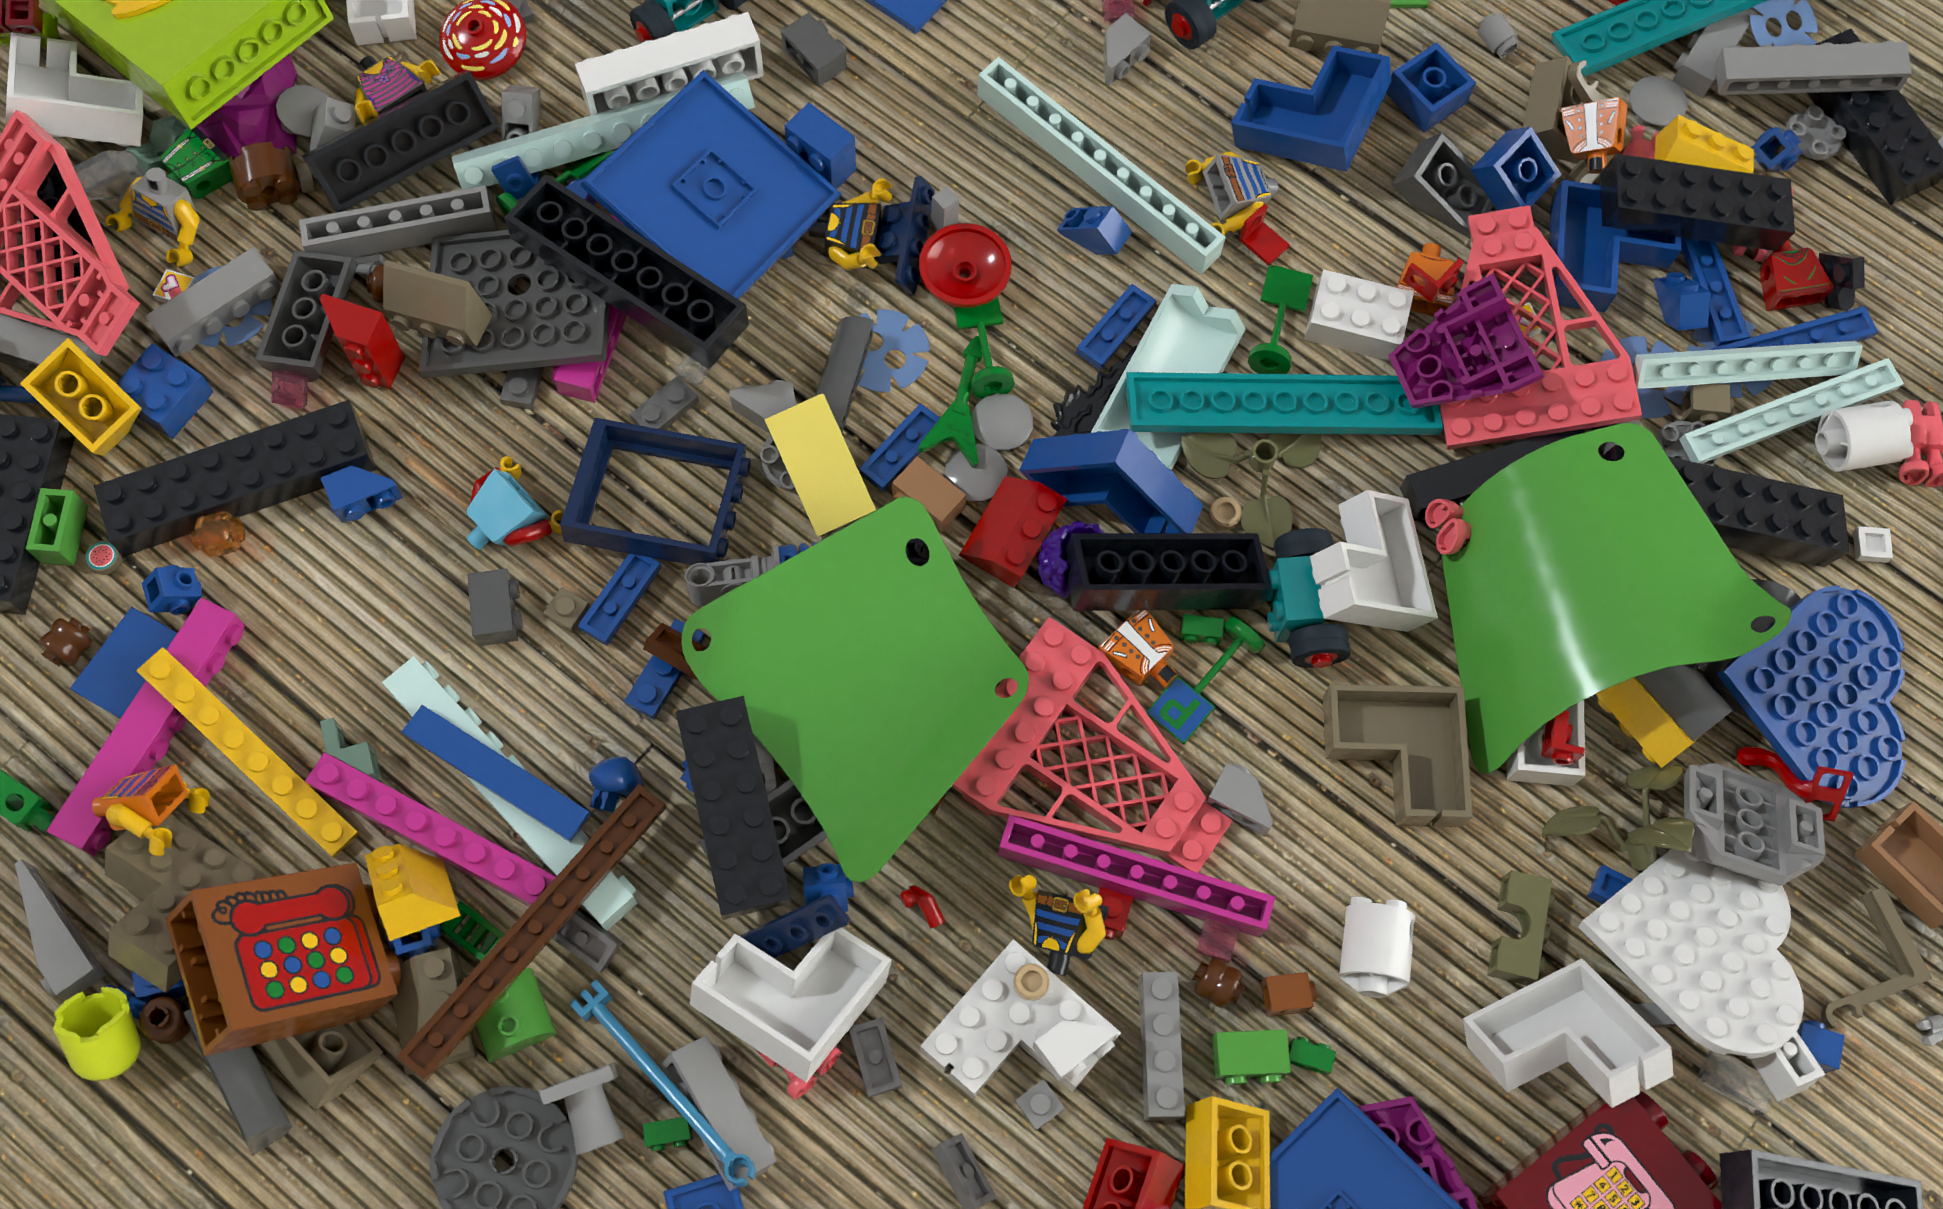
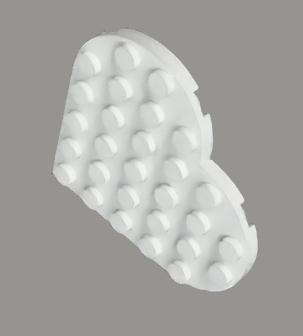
[1578,840,1804,1059]

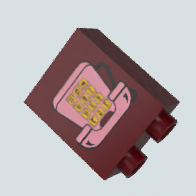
[1477,1091,1722,1209]

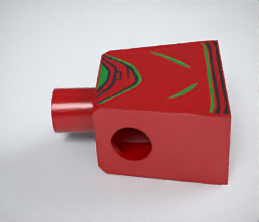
[1759,239,1834,311]

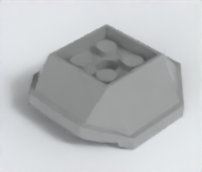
[1684,763,1826,886]

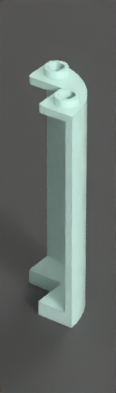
[1091,284,1246,470]

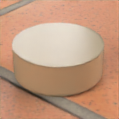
[1209,497,1242,530]
[1013,963,1049,1001]

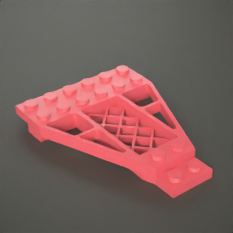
[0,110,140,356]
[1439,205,1642,450]
[951,617,1233,873]

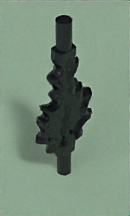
[1050,346,1138,437]

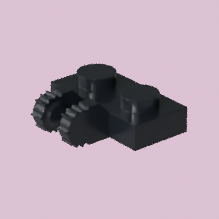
[1819,251,1865,311]

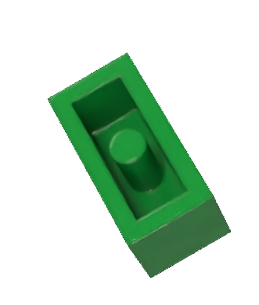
[1179,614,1224,646]
[1289,1037,1336,1075]
[643,1117,692,1152]

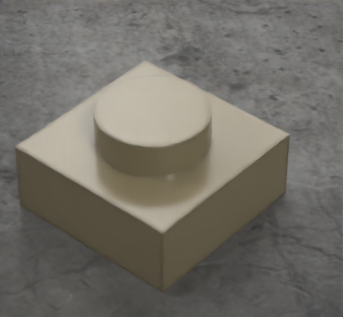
[543,587,590,633]

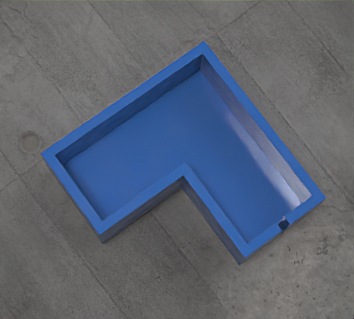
[1231,45,1392,172]
[1545,180,1682,312]
[1019,429,1203,533]

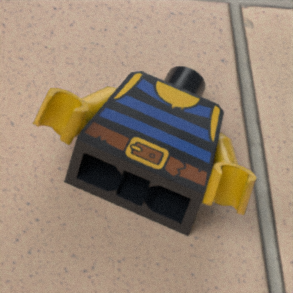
[809,178,892,270]
[1009,875,1109,976]

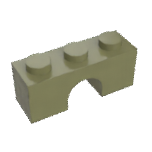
[1487,870,1555,986]

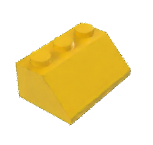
[1654,114,1754,174]
[20,338,142,456]
[1595,677,1700,768]
[365,843,460,941]
[1185,1096,1270,1209]

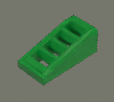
[439,901,505,961]

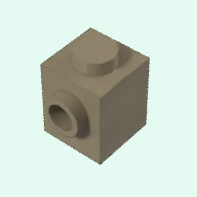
[1682,383,1734,426]

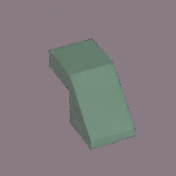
[124,116,189,173]
[320,718,382,782]

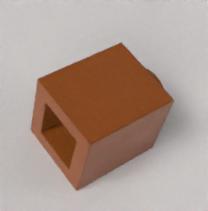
[1261,972,1317,1017]

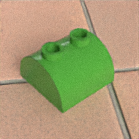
[476,968,557,1063]

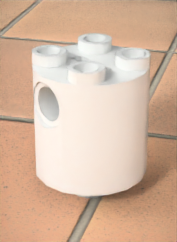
[1815,401,1914,472]
[1339,897,1415,998]

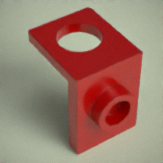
[1239,203,1290,266]
[1403,258,1464,303]

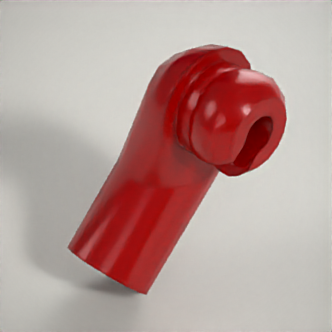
[900,885,945,929]

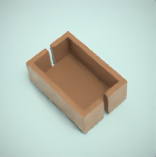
[1853,801,1943,929]

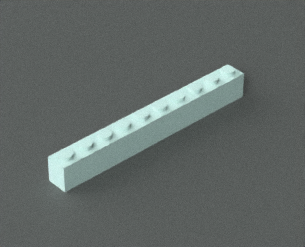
[977,56,1226,275]
[451,72,755,190]
[382,656,638,931]

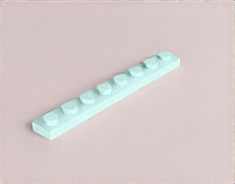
[1633,341,1863,389]
[1679,358,1904,464]

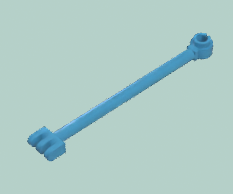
[569,979,756,1187]

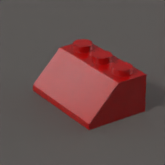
[320,294,405,389]
[958,476,1067,588]
[1082,1138,1185,1209]

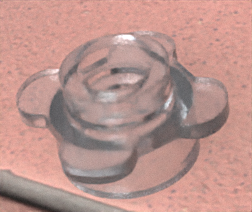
[675,354,711,385]

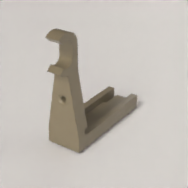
[1557,60,1633,188]
[1821,886,1933,1029]

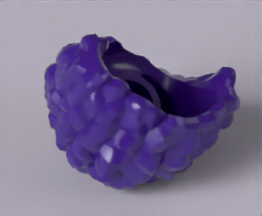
[1037,521,1104,598]

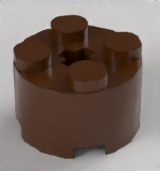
[229,142,300,211]

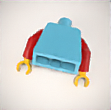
[466,456,564,550]

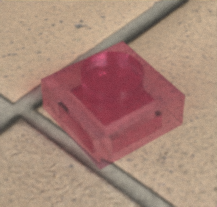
[1101,0,1134,22]
[271,369,308,409]
[1195,918,1239,963]

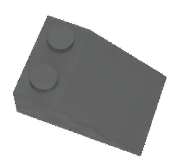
[1392,133,1494,239]

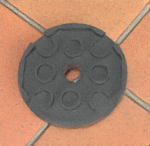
[430,1086,578,1209]

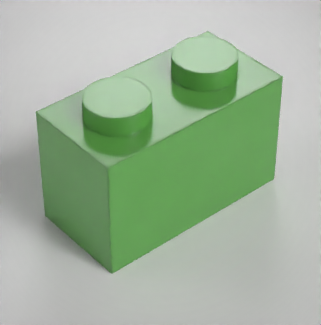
[26,488,88,566]
[1212,1029,1291,1086]

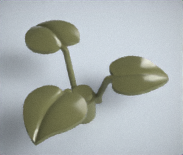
[1181,433,1321,549]
[1542,765,1695,870]

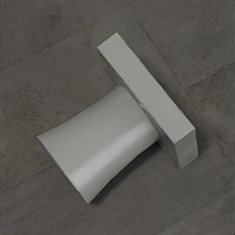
[539,1062,625,1155]

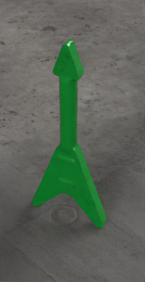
[918,336,983,468]

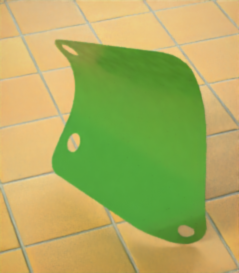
[1442,423,1792,773]
[681,497,1029,882]

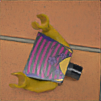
[354,56,441,124]

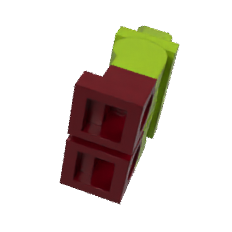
[0,0,59,47]

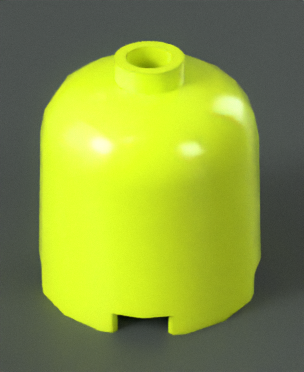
[53,987,141,1081]

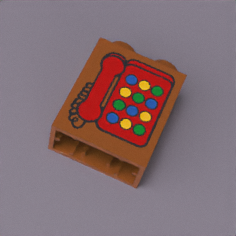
[165,863,401,1056]

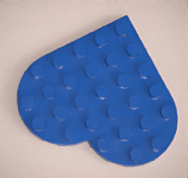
[1716,586,1906,808]

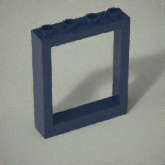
[560,418,751,565]

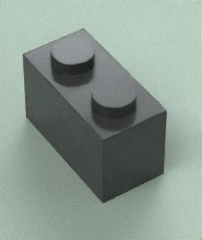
[781,12,847,87]
[467,568,523,646]

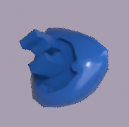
[589,757,645,813]

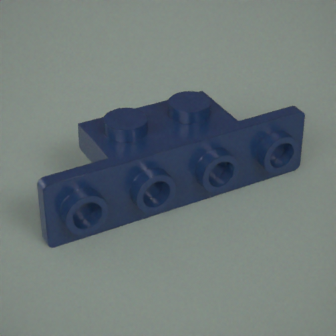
[874,176,935,295]
[740,894,850,958]

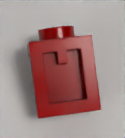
[1541,711,1585,765]
[1098,887,1133,940]

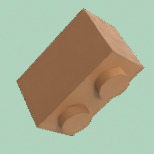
[892,456,966,534]

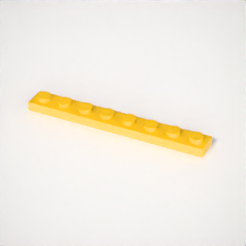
[136,647,359,859]

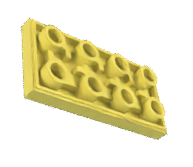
[764,393,876,537]

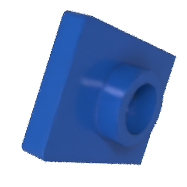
[491,156,540,200]

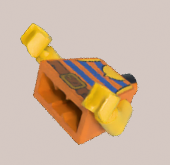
[92,764,210,856]

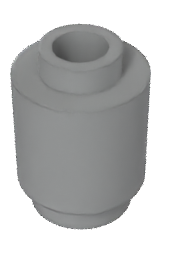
[1478,13,1520,58]

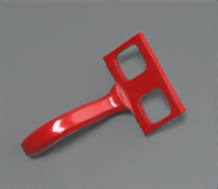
[1736,746,1853,822]

